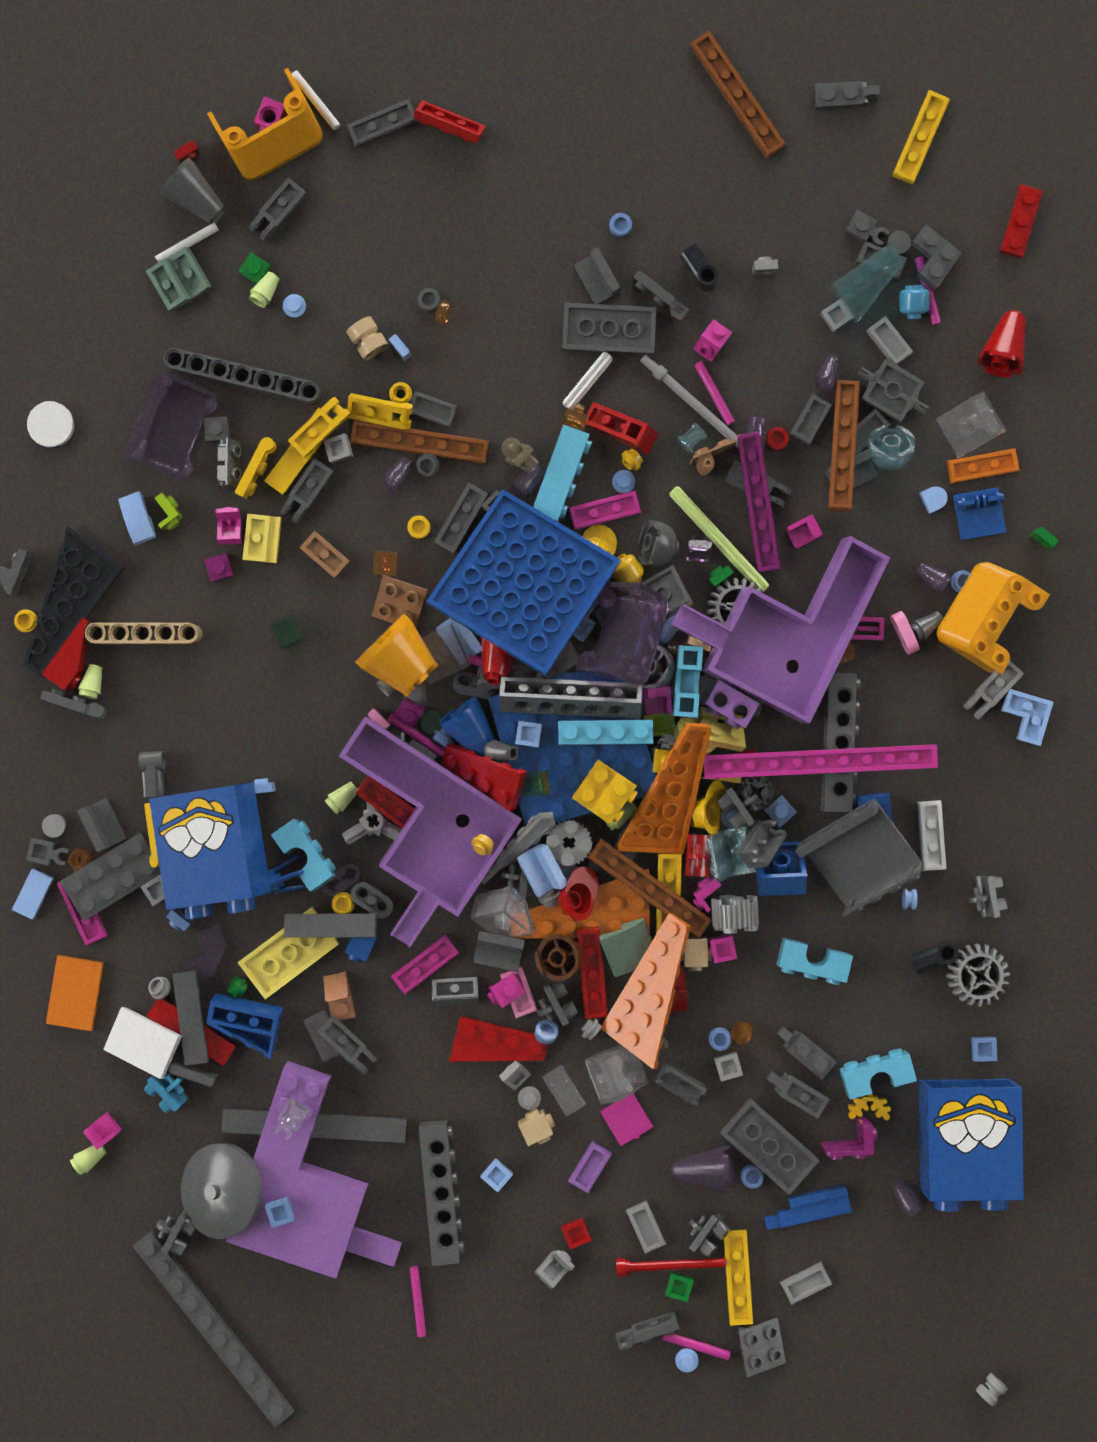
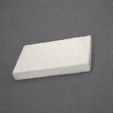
[103,1007,182,1079]

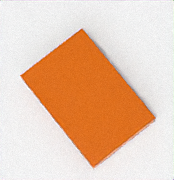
[46,955,104,1031]

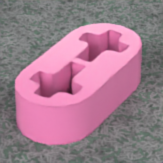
[890,611,920,655]

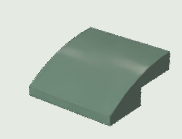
[146,247,212,311]
[600,918,652,977]

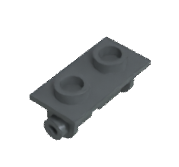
[217,438,242,487]

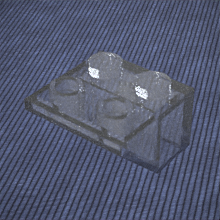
[585,1044,649,1104]

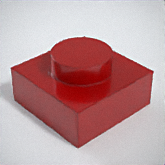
[173,140,199,162]
[561,1217,592,1250]

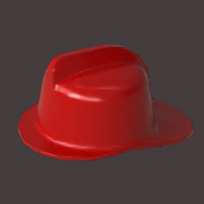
[558,866,599,921]

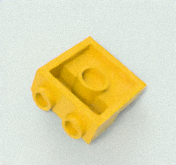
[572,760,638,824]

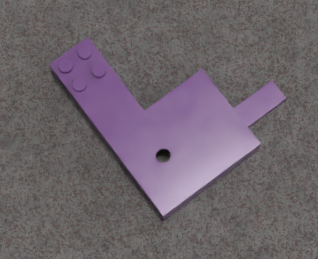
[671,536,890,723]
[339,716,522,947]
[226,1061,402,1279]

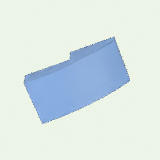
[118,491,156,545]

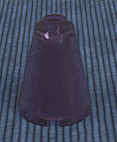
[671,1145,734,1193]

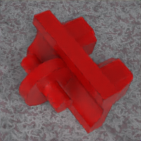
[685,834,711,877]

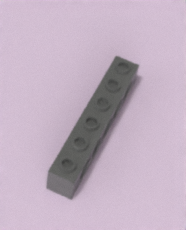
[821,673,861,812]
[499,677,642,719]
[419,1120,465,1266]

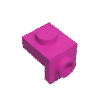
[694,319,732,362]
[216,507,242,545]
[692,876,721,913]
[487,973,525,1008]

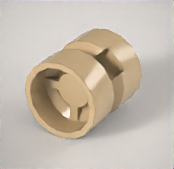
[346,316,389,360]

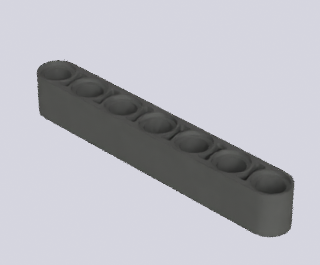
[164,348,322,405]

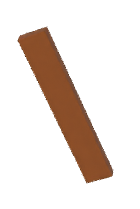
[690,31,786,159]
[828,380,860,512]
[350,420,490,464]
[588,838,712,938]

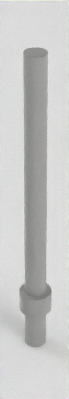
[640,354,739,449]

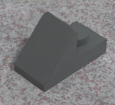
[0,549,33,596]

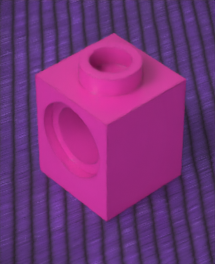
[254,96,288,132]

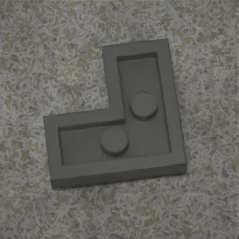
[911,224,962,290]

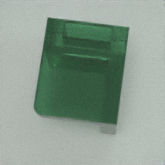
[272,614,305,649]

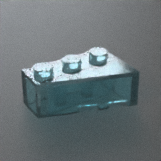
[830,242,904,324]

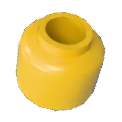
[612,553,644,588]

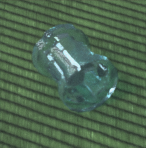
[677,422,707,453]

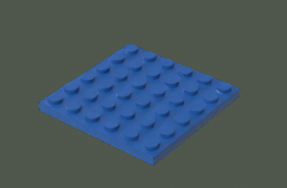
[427,489,621,677]
[488,658,656,826]

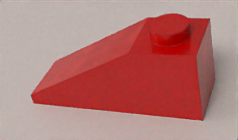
[583,402,659,454]
[42,618,92,691]

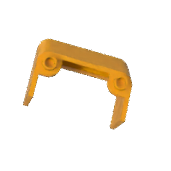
[207,68,323,181]

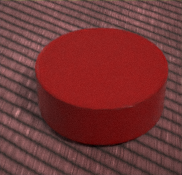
[765,427,789,451]

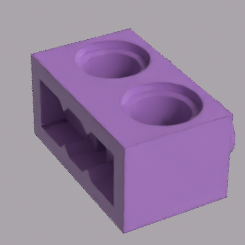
[703,680,760,730]

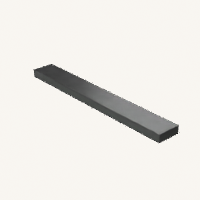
[221,1108,407,1143]

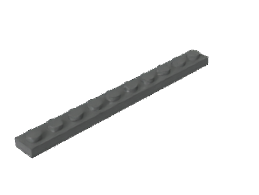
[132,1230,294,1427]

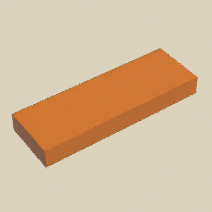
[946,448,1020,484]

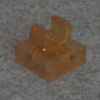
[561,403,588,431]
[373,551,398,576]

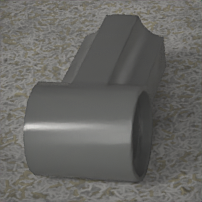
[138,751,166,797]

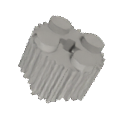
[546,819,592,866]
[711,895,759,934]

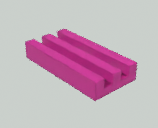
[851,617,884,641]

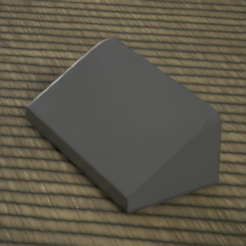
[432,977,479,1007]

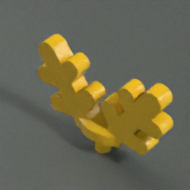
[848,1090,891,1120]

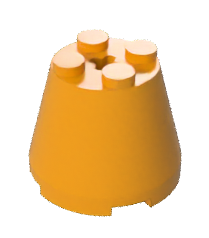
[355,614,439,697]

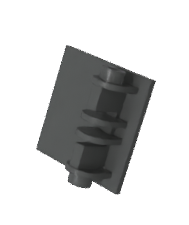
[737,1317,786,1377]

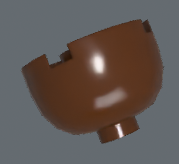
[535,934,583,981]

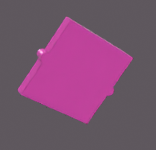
[600,1092,653,1146]

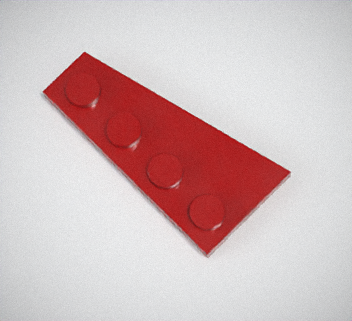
[441,743,527,812]
[449,1015,548,1062]

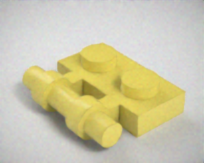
[699,706,746,752]

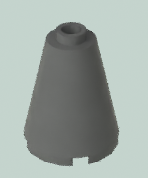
[159,158,225,223]

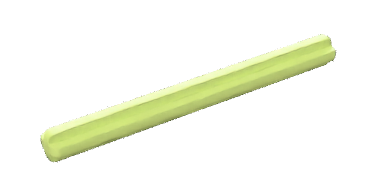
[669,486,769,593]

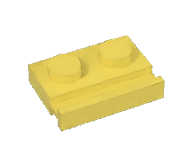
[243,514,282,564]

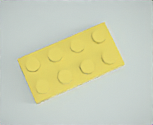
[238,906,340,999]

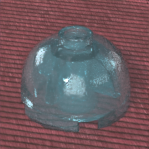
[868,425,915,470]

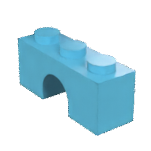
[672,645,703,718]
[271,819,337,892]
[776,937,853,985]
[839,1049,917,1099]

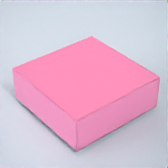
[368,708,391,730]

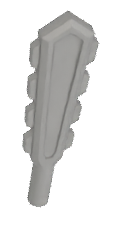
[481,812,555,884]

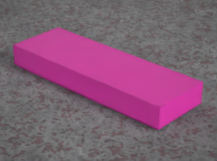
[569,491,641,531]
[57,882,108,946]
[391,934,460,995]

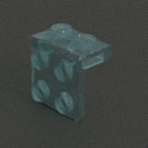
[706,826,758,882]

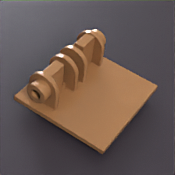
[689,438,737,476]
[372,575,428,627]

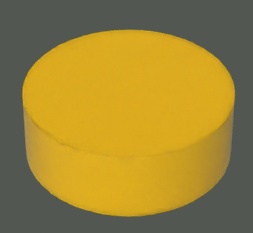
[407,516,431,539]

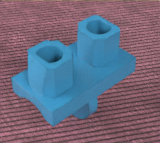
[144,1073,189,1113]

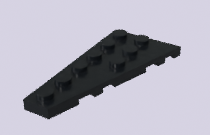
[23,526,125,678]

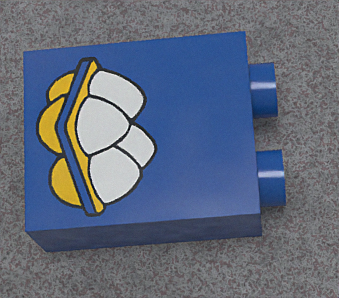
[149,782,271,919]
[919,1078,1024,1212]

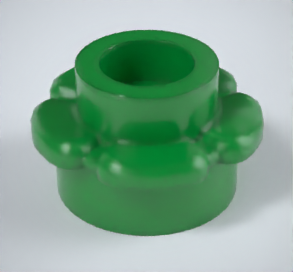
[227,976,248,998]

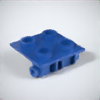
[953,487,1006,540]

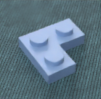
[1001,689,1053,746]

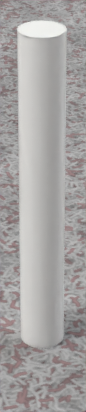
[292,70,340,130]
[155,222,219,262]

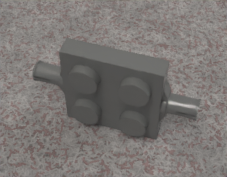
[857,359,929,423]

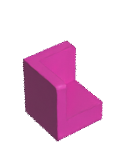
[785,514,823,549]
[642,686,673,715]
[708,934,737,963]
[83,1112,122,1150]

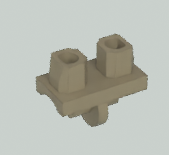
[501,438,539,472]

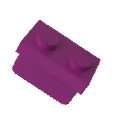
[821,1117,877,1160]

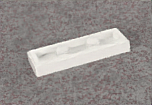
[917,800,946,871]

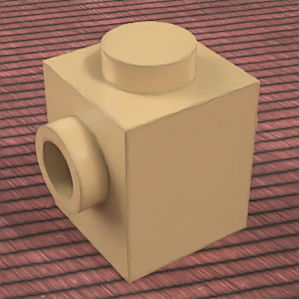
[681,937,712,971]
[518,1109,555,1146]

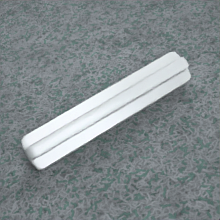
[563,352,613,410]

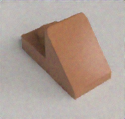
[323,971,356,1021]

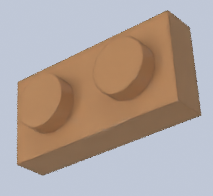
[300,531,350,579]

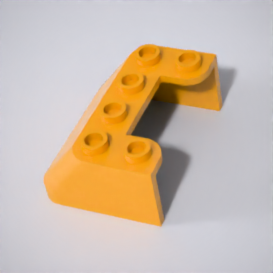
[937,562,1050,674]

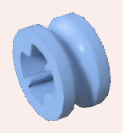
[902,889,917,910]

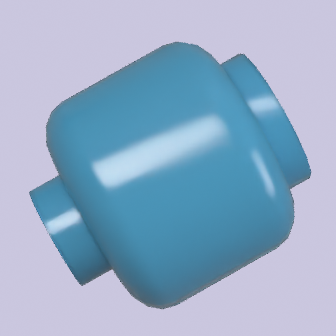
[899,285,929,319]

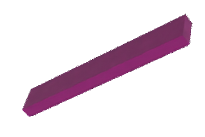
[737,431,781,572]

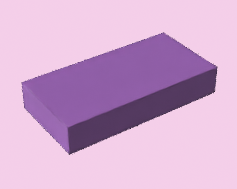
[568,1141,612,1193]

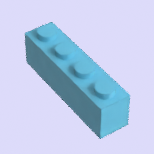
[533,425,592,522]
[558,720,653,746]

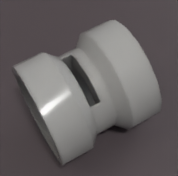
[975,1373,1009,1407]

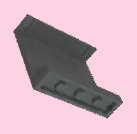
[795,798,924,917]

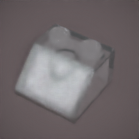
[936,391,1007,458]
[470,887,535,938]

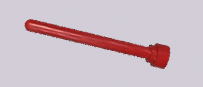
[616,1258,727,1277]

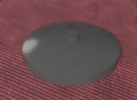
[181,1143,263,1239]

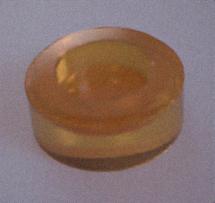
[435,300,453,325]

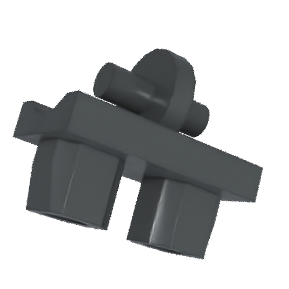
[718,787,758,830]
[501,860,535,899]
[968,875,1008,918]
[537,982,578,1026]
[156,1210,196,1256]
[689,1213,730,1257]

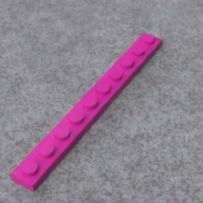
[703,744,938,779]

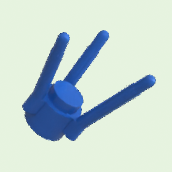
[267,854,308,895]

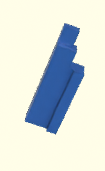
[764,1184,852,1230]

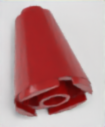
[977,310,1026,378]
[482,638,516,685]

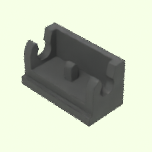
[736,820,787,869]
[654,1062,707,1106]

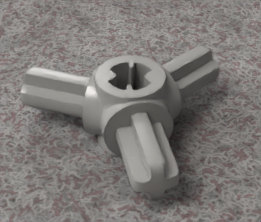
[342,802,401,844]

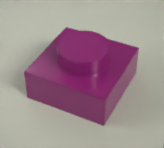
[204,553,234,582]
[393,697,425,729]

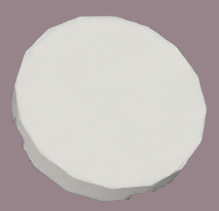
[27,401,74,448]

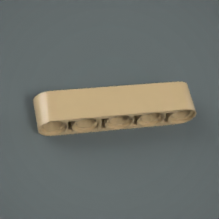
[85,623,203,645]

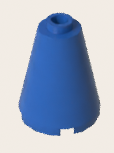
[439,697,495,757]

